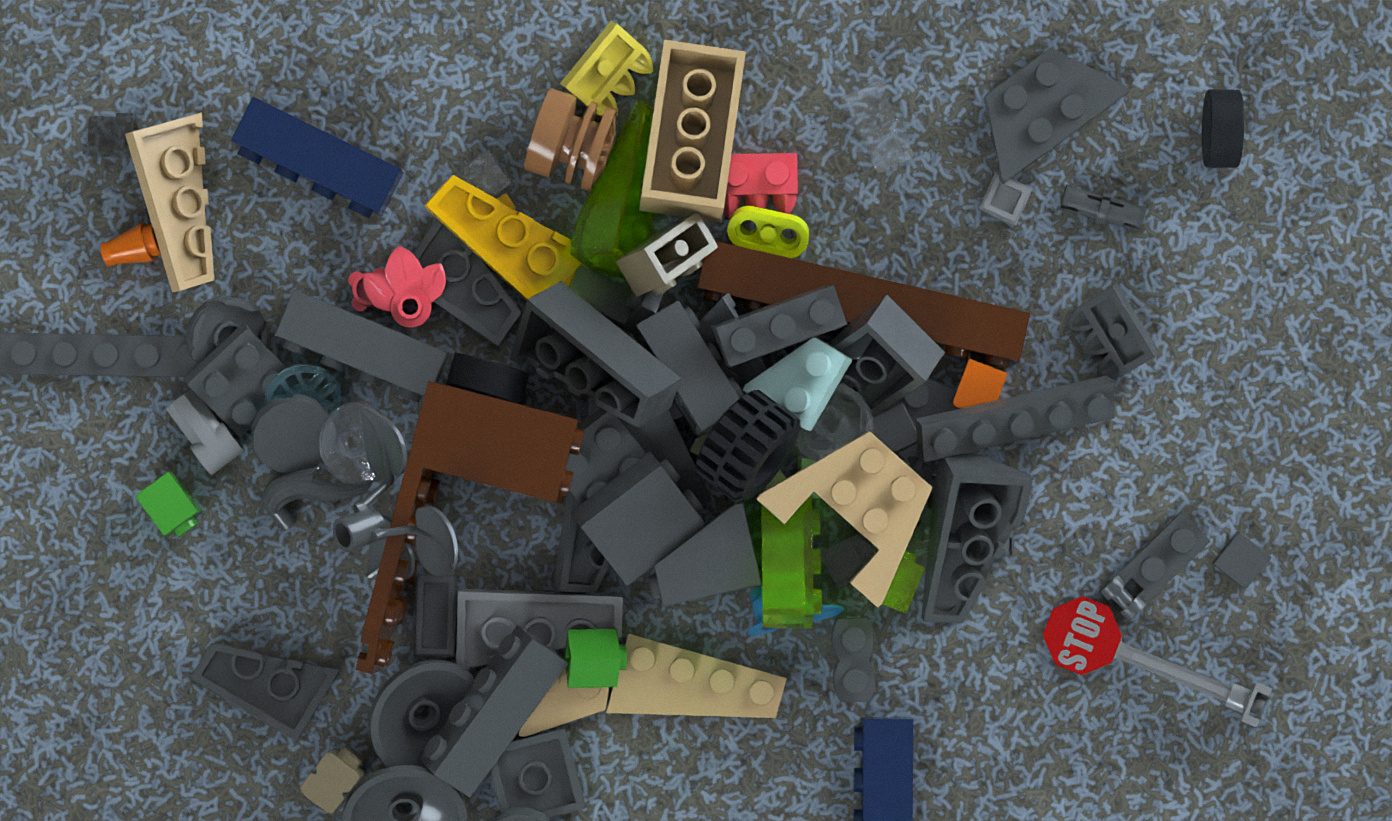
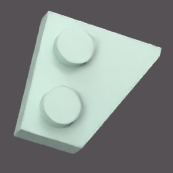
[743,337,853,431]

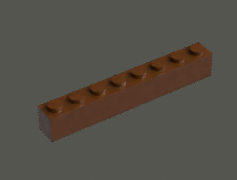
[697,241,1031,369]

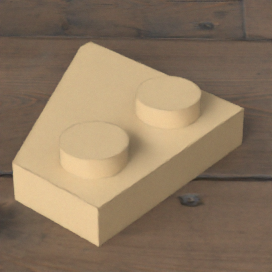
[519,669,609,737]

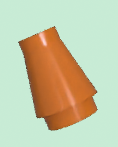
[100,222,161,267]

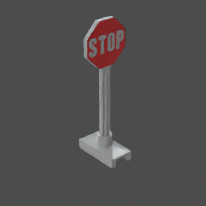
[1043,596,1272,728]

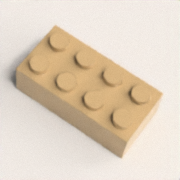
[639,40,746,223]

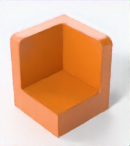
[952,359,1008,409]

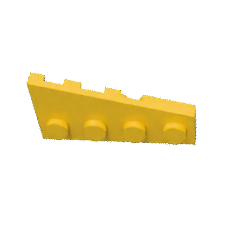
[423,175,601,301]

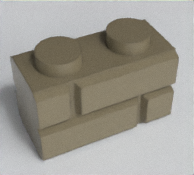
[300,745,367,813]

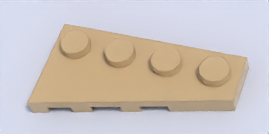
[125,112,214,293]
[606,633,787,718]

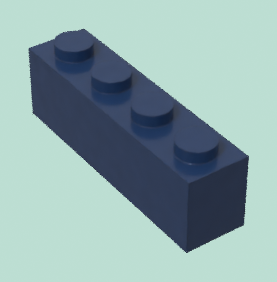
[231,97,404,219]
[853,717,913,821]

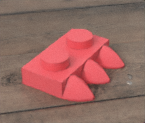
[723,153,798,219]

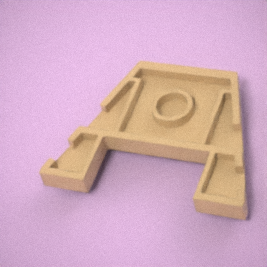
[755,431,933,608]

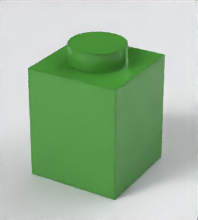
[135,471,203,538]
[564,629,627,688]

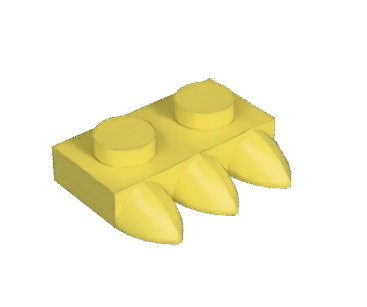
[560,21,653,116]

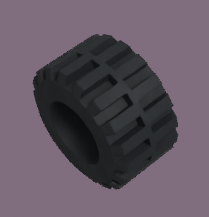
[695,390,801,504]

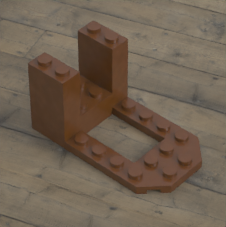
[356,381,585,674]

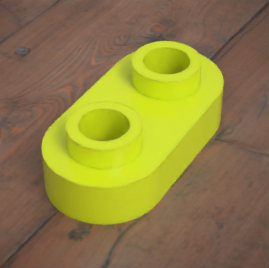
[727,206,809,258]

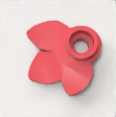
[363,246,446,328]

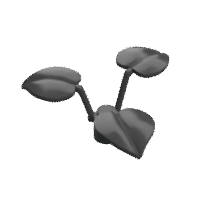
[333,407,458,580]

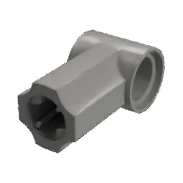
[166,390,245,475]

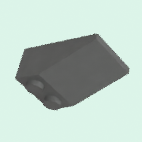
[825,295,945,433]

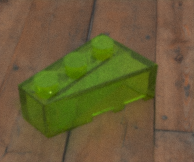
[760,496,822,628]

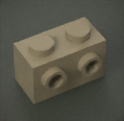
[616,212,718,297]

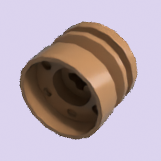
[524,88,617,192]

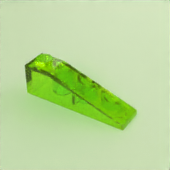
[570,101,655,279]

